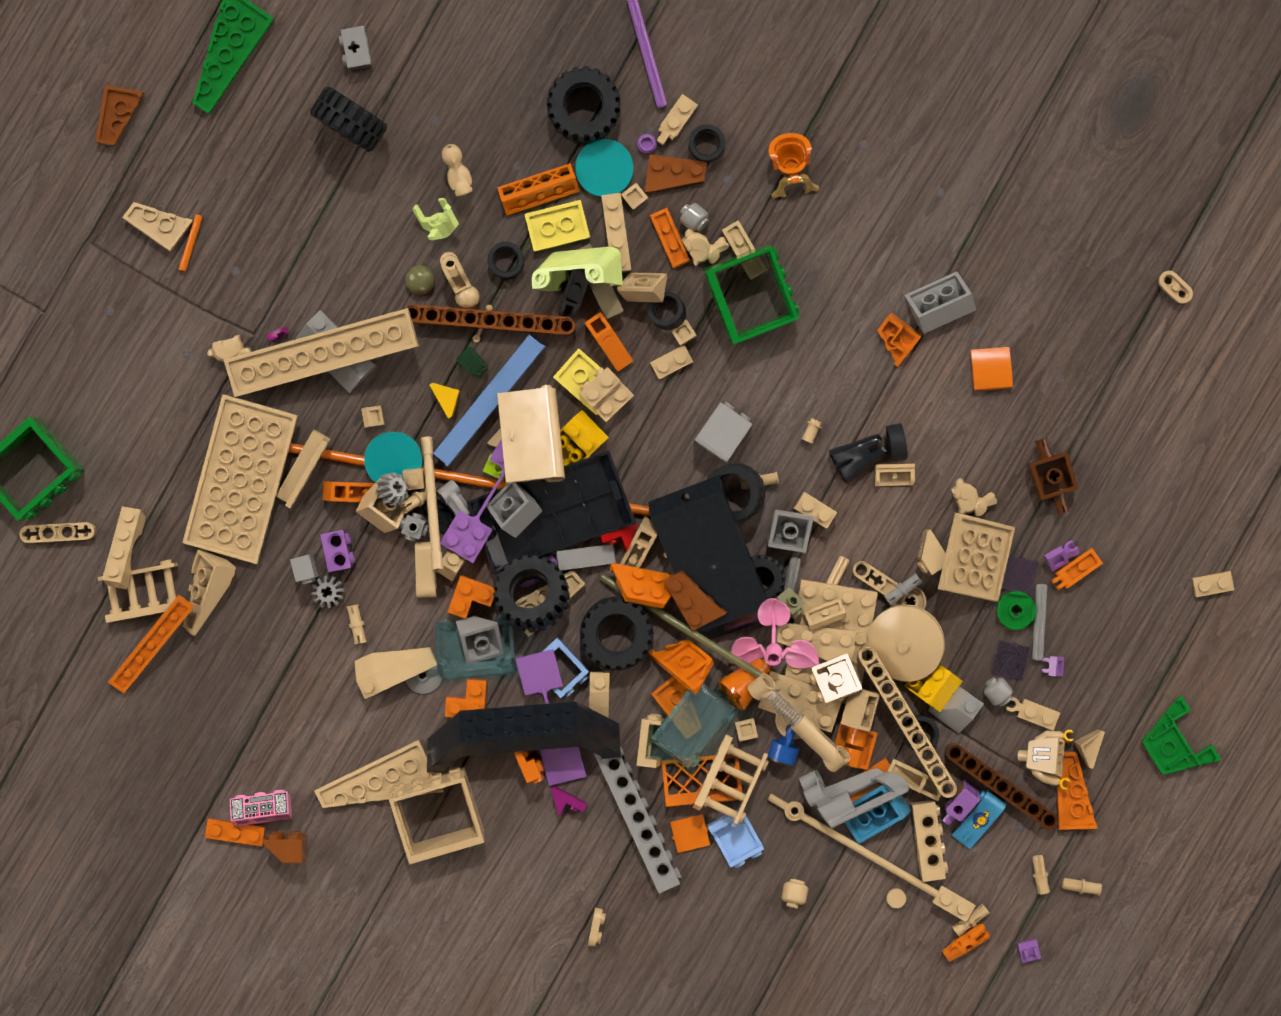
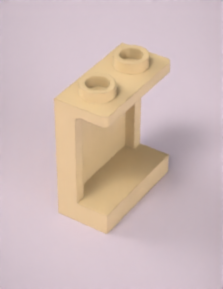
[637,714,666,768]

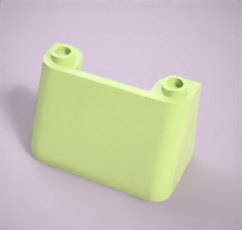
[532,247,623,292]

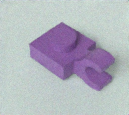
[1044,540,1080,572]

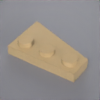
[122,202,193,252]

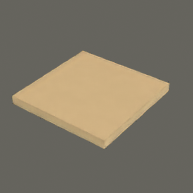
[938,513,1015,602]

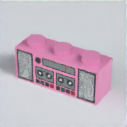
[230,790,292,826]

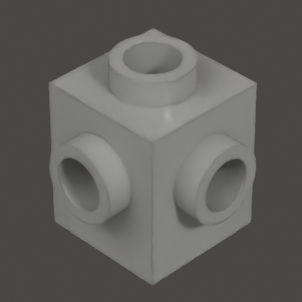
[399,513,429,542]

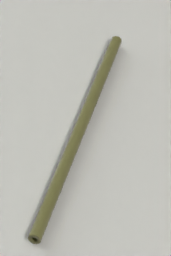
[600,574,763,678]

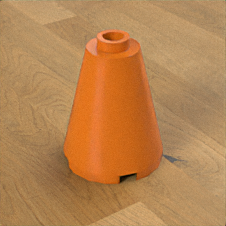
[717,658,771,710]

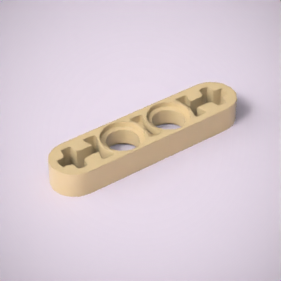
[19,522,97,543]

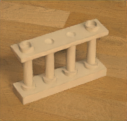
[98,560,178,623]
[692,735,769,827]

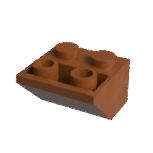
[263,831,307,863]

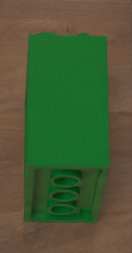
[703,244,800,345]
[0,416,85,521]

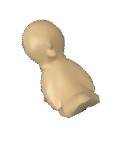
[442,144,472,196]

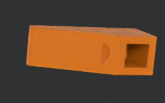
[585,312,633,372]

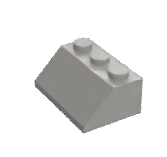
[905,271,976,334]

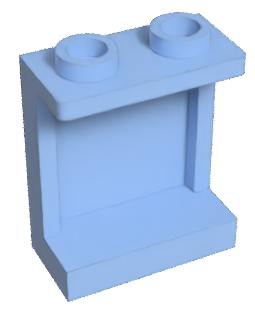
[708,807,764,868]

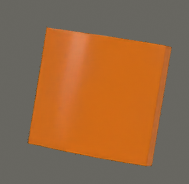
[970,347,1013,391]

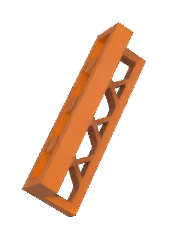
[497,163,580,216]

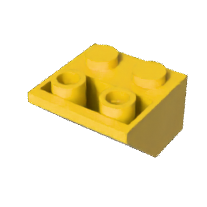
[904,664,963,712]

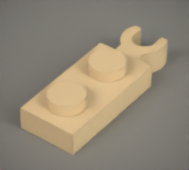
[1005,697,1060,731]

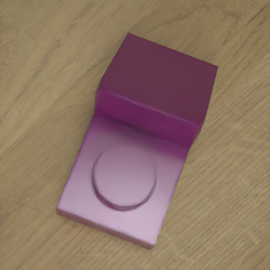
[551,785,587,816]

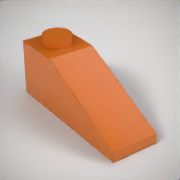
[322,481,375,502]

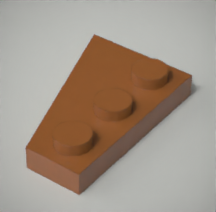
[95,85,144,146]
[645,154,707,193]
[664,571,727,631]

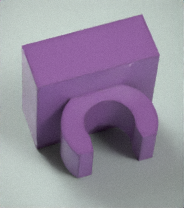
[1042,656,1064,676]
[1017,938,1041,963]

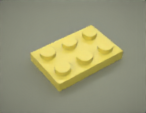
[525,200,590,252]
[553,348,601,416]

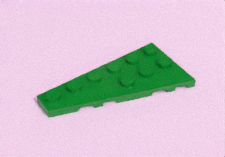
[192,0,275,115]

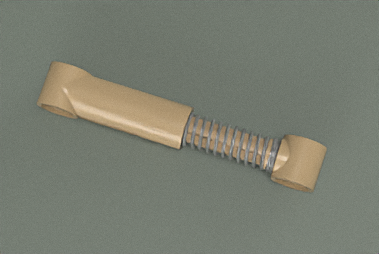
[748,673,850,772]

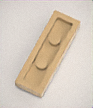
[721,220,767,280]

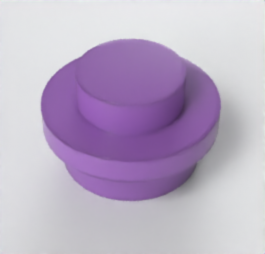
[637,134,657,154]

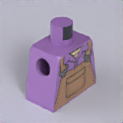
[941,779,980,825]

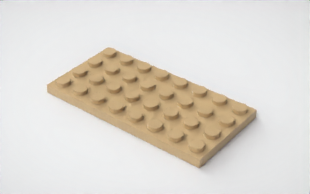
[183,394,298,564]

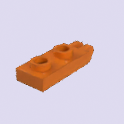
[1051,548,1103,590]

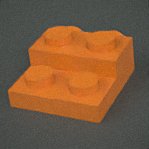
[514,751,545,784]

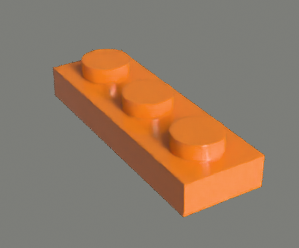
[205,818,266,846]

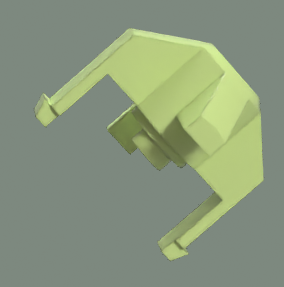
[413,198,459,240]

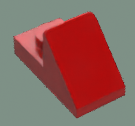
[599,522,638,552]

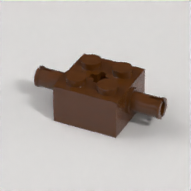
[1027,437,1079,515]

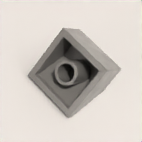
[486,482,542,538]
[766,509,814,553]

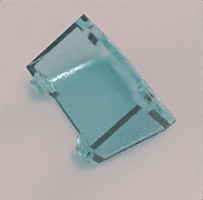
[435,615,517,680]
[650,682,736,769]

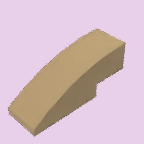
[887,759,946,801]

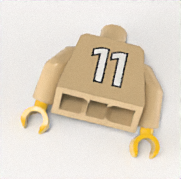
[1018,730,1074,790]

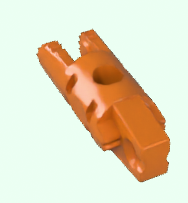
[942,924,990,962]

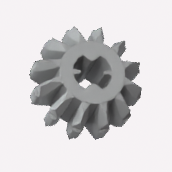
[376,472,409,506]
[311,575,344,608]

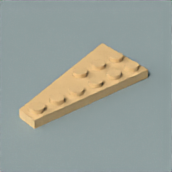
[314,740,444,808]

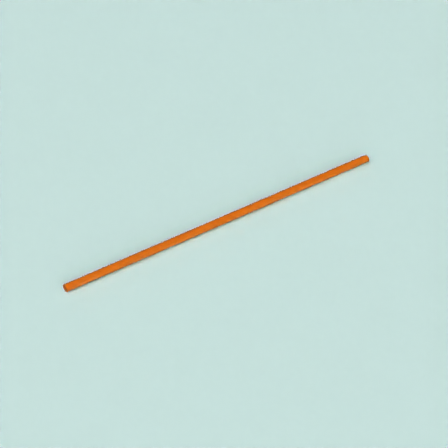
[288,443,650,517]

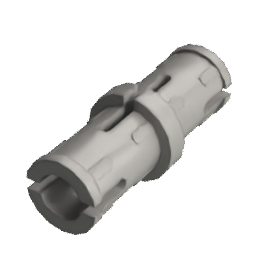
[884,573,923,606]

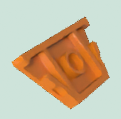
[610,563,673,608]
[648,639,714,695]

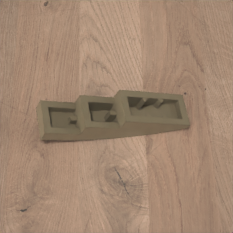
[577,244,624,320]

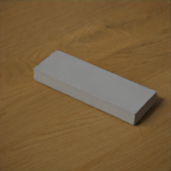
[556,544,616,570]

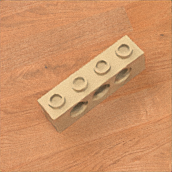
[910,800,948,882]

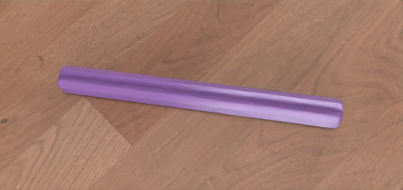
[627,0,667,108]

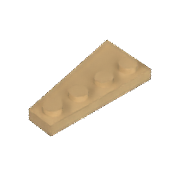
[515,570,586,637]

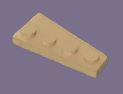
[777,623,856,664]

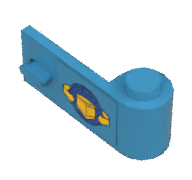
[952,790,1006,849]

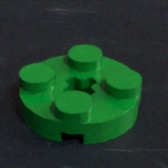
[996,591,1036,630]

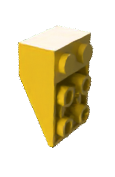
[560,410,609,466]

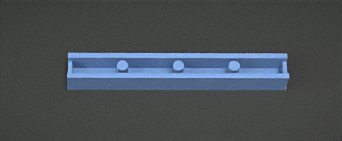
[433,335,546,467]

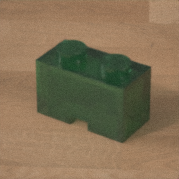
[456,346,489,378]

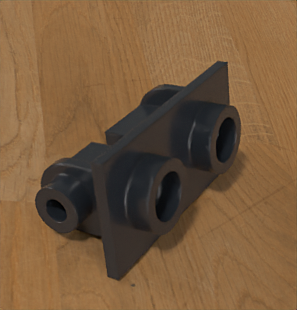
[423,500,455,534]

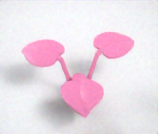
[729,598,819,668]

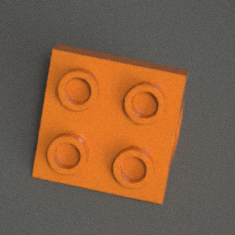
[834,722,878,770]

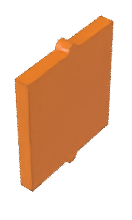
[670,814,710,853]

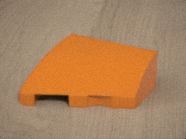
[877,313,922,367]

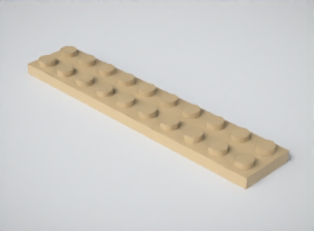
[224,308,419,397]

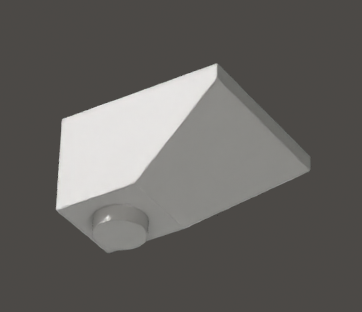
[456,616,504,665]
[927,686,984,733]

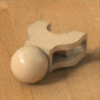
[440,252,480,309]

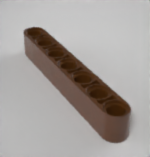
[944,743,1059,830]

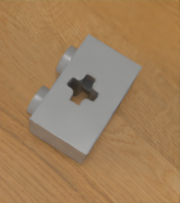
[339,26,373,71]
[290,554,320,584]

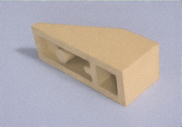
[620,517,657,568]
[589,671,610,718]

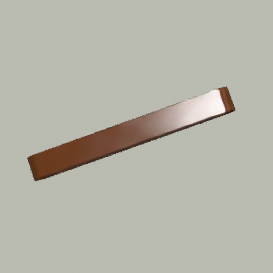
[405,305,576,336]

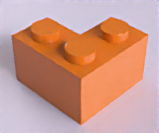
[448,575,495,619]
[445,678,488,717]

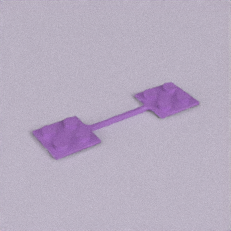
[440,438,505,563]
[516,649,586,786]

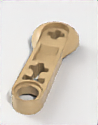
[853,561,926,609]

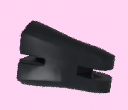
[829,434,889,484]

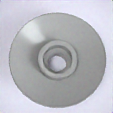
[405,661,443,694]

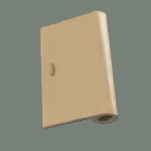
[497,385,565,484]

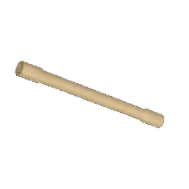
[421,437,443,571]

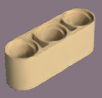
[415,542,437,598]

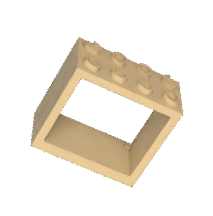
[389,766,484,864]

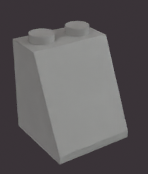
[694,402,752,463]

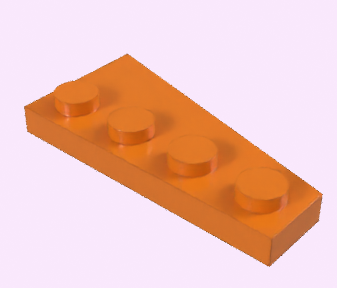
[1057,751,1098,830]

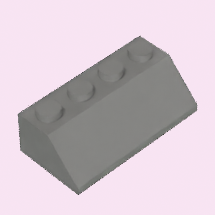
[295,310,377,393]

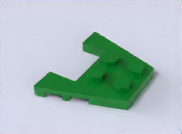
[1141,695,1222,775]

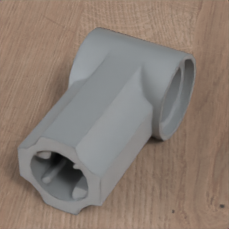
[436,480,470,516]

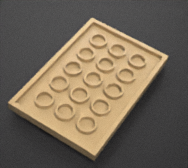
[785,579,878,704]

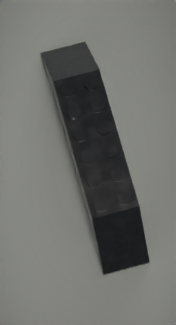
[427,701,621,773]

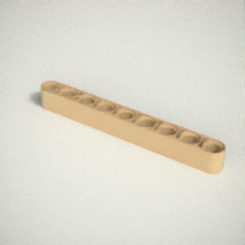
[857,646,957,798]

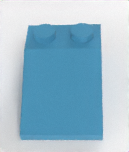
[845,784,911,844]

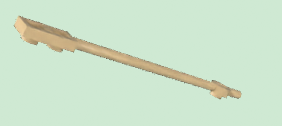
[767,794,976,922]

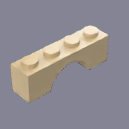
[601,193,631,273]
[102,506,146,590]

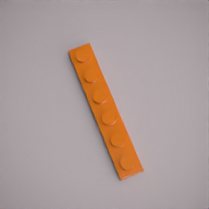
[108,594,194,693]

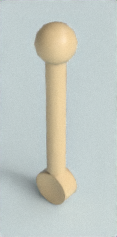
[473,305,493,342]

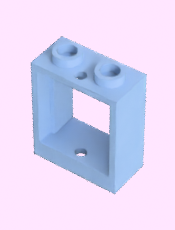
[542,637,589,698]

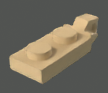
[657,94,698,146]

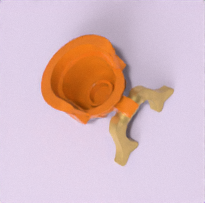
[768,133,820,199]

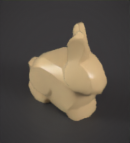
[682,229,729,266]
[207,335,252,362]
[951,478,997,517]

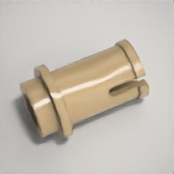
[802,418,822,444]

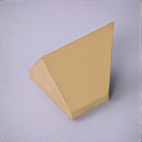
[1074,729,1105,769]

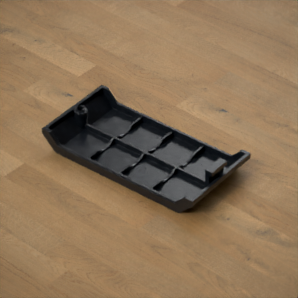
[467,450,636,574]
[648,474,768,640]

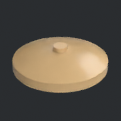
[867,604,945,681]

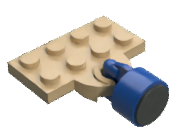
[758,670,843,766]

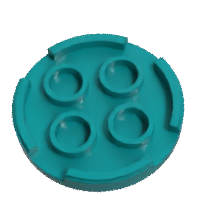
[576,139,633,197]
[364,431,423,483]

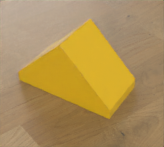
[430,383,460,419]

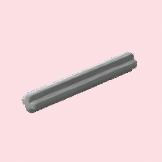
[1032,584,1047,660]

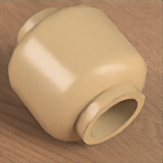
[781,879,808,909]

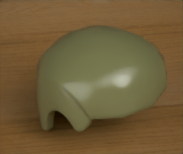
[405,265,434,296]

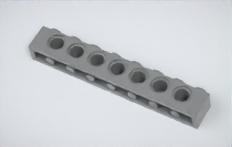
[594,745,682,894]

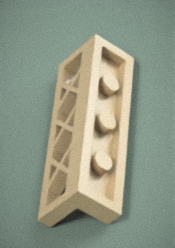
[276,429,331,508]

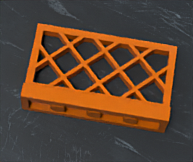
[661,754,742,808]

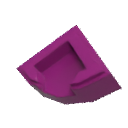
[266,327,289,342]

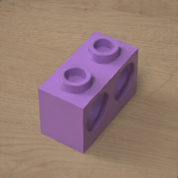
[320,530,355,572]

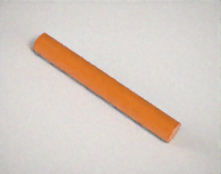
[179,214,203,272]

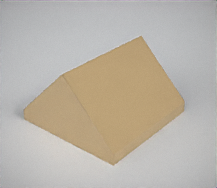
[617,273,667,303]

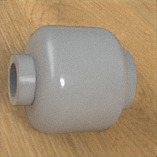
[680,203,709,232]
[984,677,1013,706]

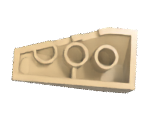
[183,549,236,635]
[355,647,438,699]

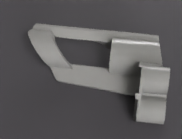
[799,768,909,828]

